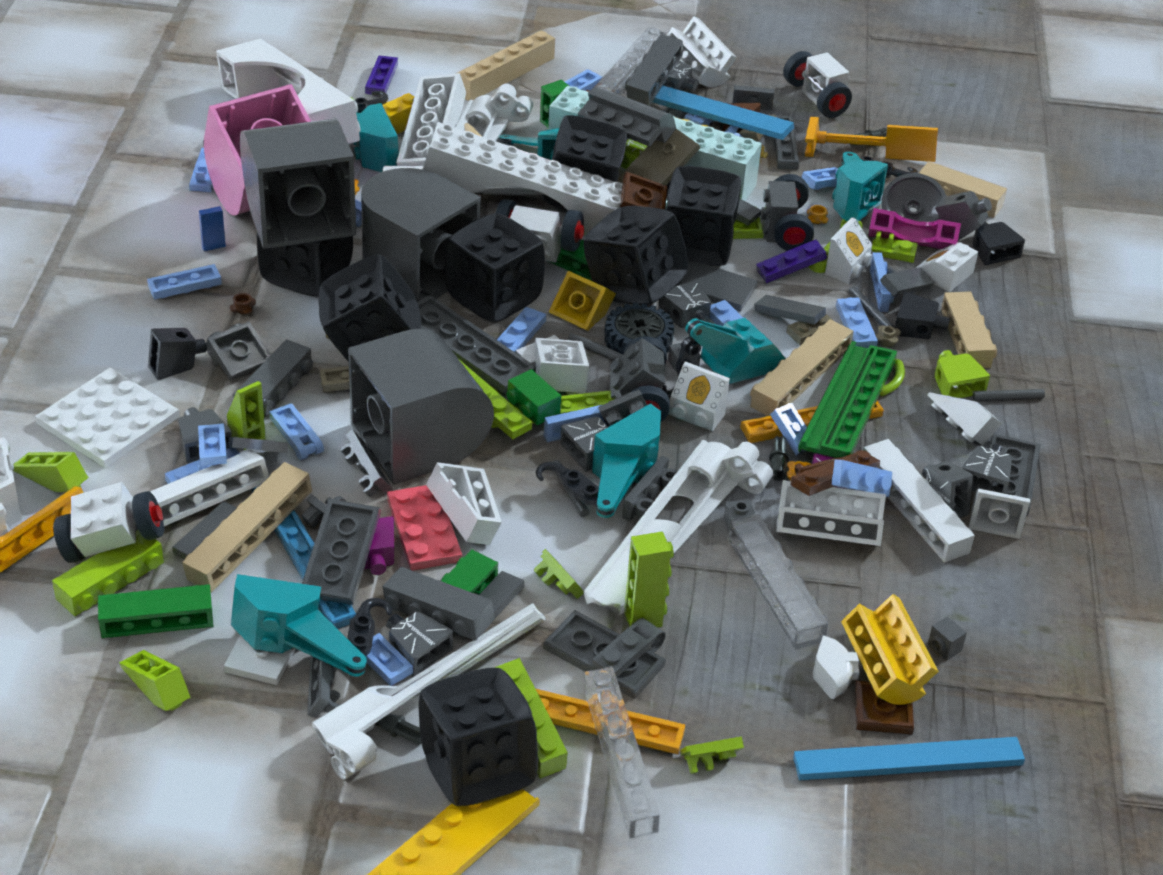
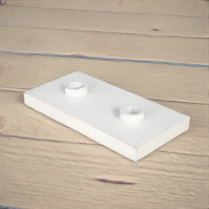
[224,635,296,685]

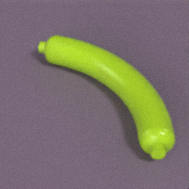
[880,359,905,396]

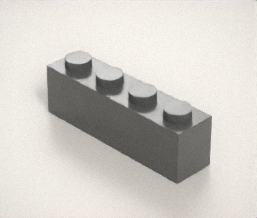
[625,34,683,106]
[233,339,313,418]
[382,567,494,640]

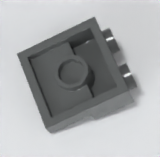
[206,321,271,381]

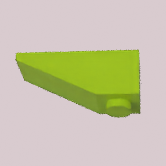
[226,381,266,450]
[12,452,89,492]
[119,650,191,711]

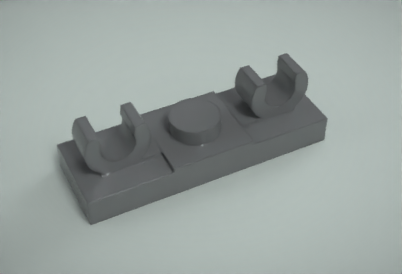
[340,429,393,497]
[622,456,677,521]
[308,655,340,718]

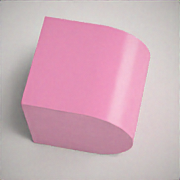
[204,84,311,215]

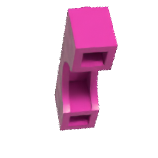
[868,208,961,249]

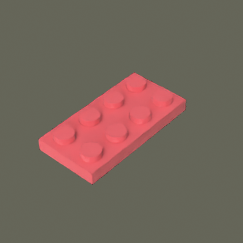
[387,485,462,571]

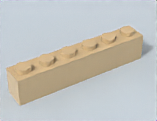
[456,30,555,101]
[750,319,854,416]
[182,462,312,593]

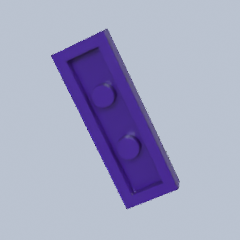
[365,55,398,96]
[756,239,827,283]

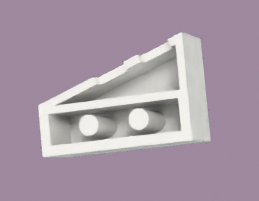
[426,462,502,545]

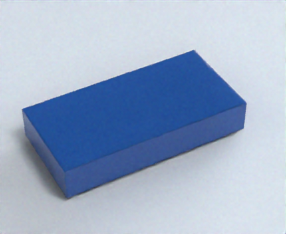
[198,206,226,252]

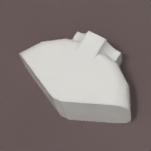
[813,635,859,699]

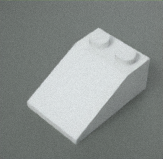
[535,338,589,395]

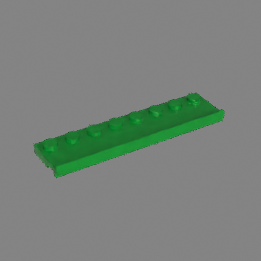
[798,341,897,458]

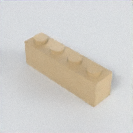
[919,161,1007,218]
[941,292,997,368]

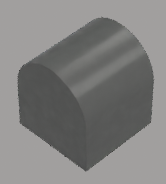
[240,118,356,249]
[361,168,481,302]
[348,329,494,485]

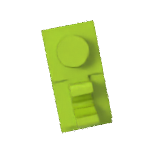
[871,231,918,263]
[534,548,584,599]
[680,736,744,774]

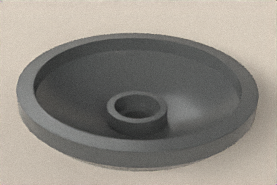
[881,173,946,222]

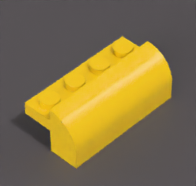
[841,594,939,705]

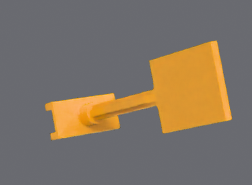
[805,117,938,162]

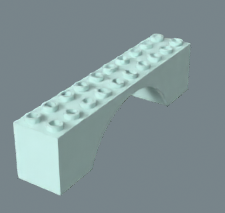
[548,86,762,201]

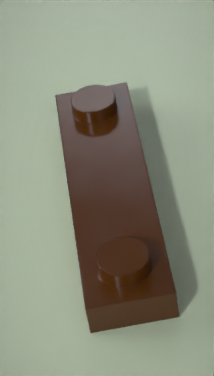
[790,450,880,496]

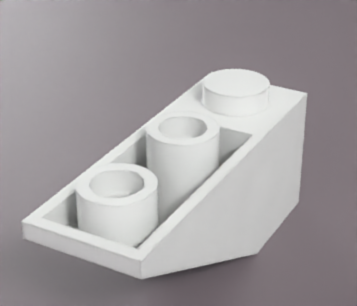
[927,392,1002,446]

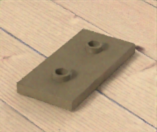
[617,129,700,185]

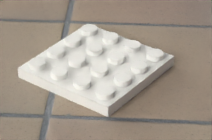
[35,367,180,468]

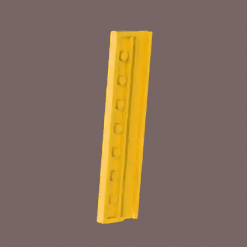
[367,789,540,875]

